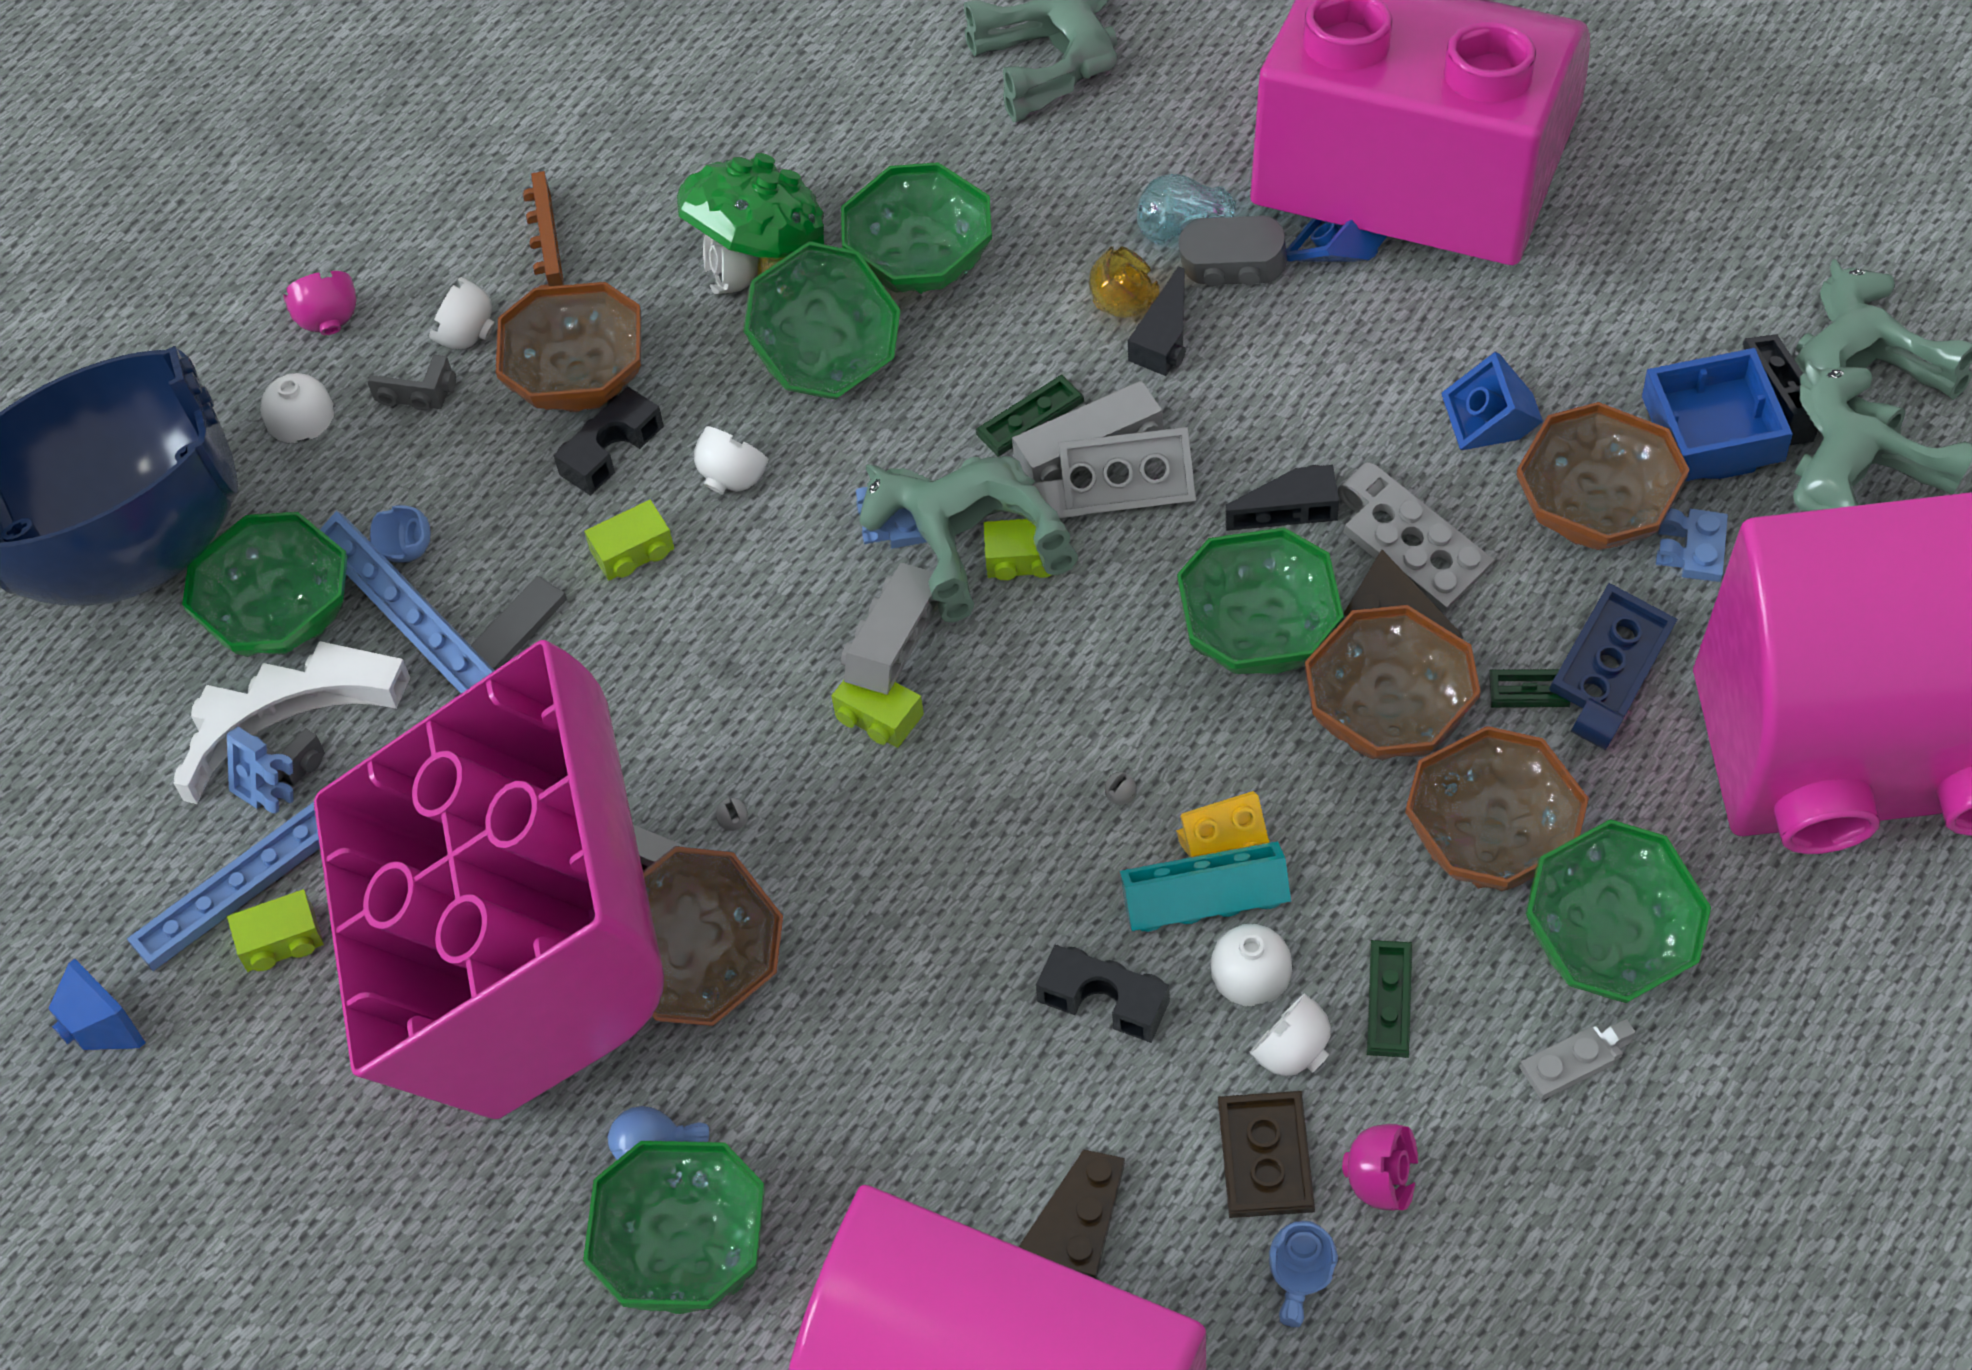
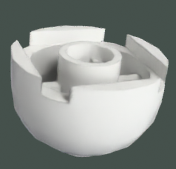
[703,235,763,294]
[429,277,495,349]
[260,373,334,443]
[694,426,769,494]
[1211,924,1292,1006]
[1250,993,1331,1076]

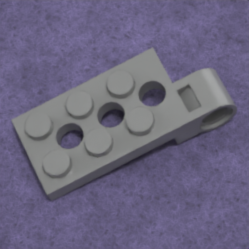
[1033,427,1196,518]
[1338,462,1495,612]

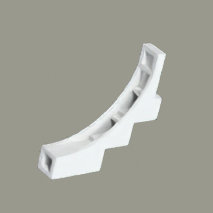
[174,641,410,804]

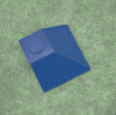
[1286,218,1387,262]
[1441,352,1543,450]
[48,958,146,1050]

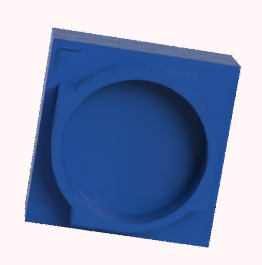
[1642,348,1793,482]

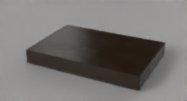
[1218,1091,1315,1218]

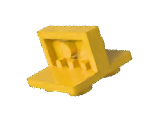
[1176,791,1269,857]

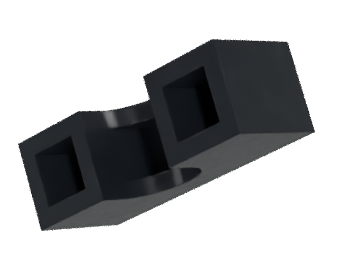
[553,386,664,496]
[1036,944,1170,1043]

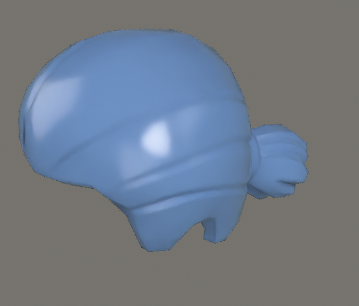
[370,505,431,563]
[608,1106,709,1160]
[1269,1221,1338,1327]

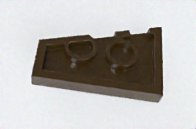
[1343,549,1464,639]
[1019,1149,1125,1279]

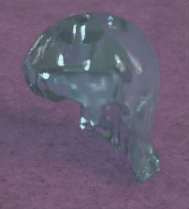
[1136,174,1236,245]

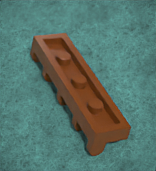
[523,171,564,287]

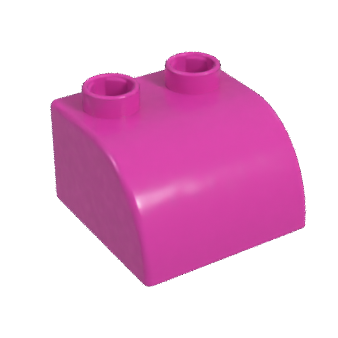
[1250,0,1590,265]
[1693,492,1972,854]
[314,640,664,1119]
[788,1185,1206,1370]

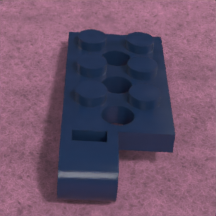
[1548,583,1678,751]

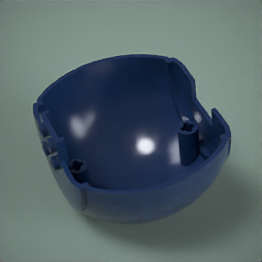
[0,346,238,606]

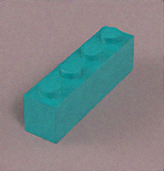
[1120,841,1291,932]

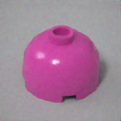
[283,271,356,335]
[1342,1124,1418,1211]

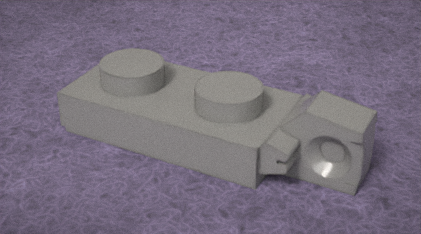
[1519,1019,1636,1101]

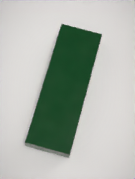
[976,374,1084,457]
[1367,940,1412,1058]

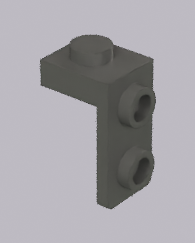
[367,354,456,410]
[234,727,325,786]

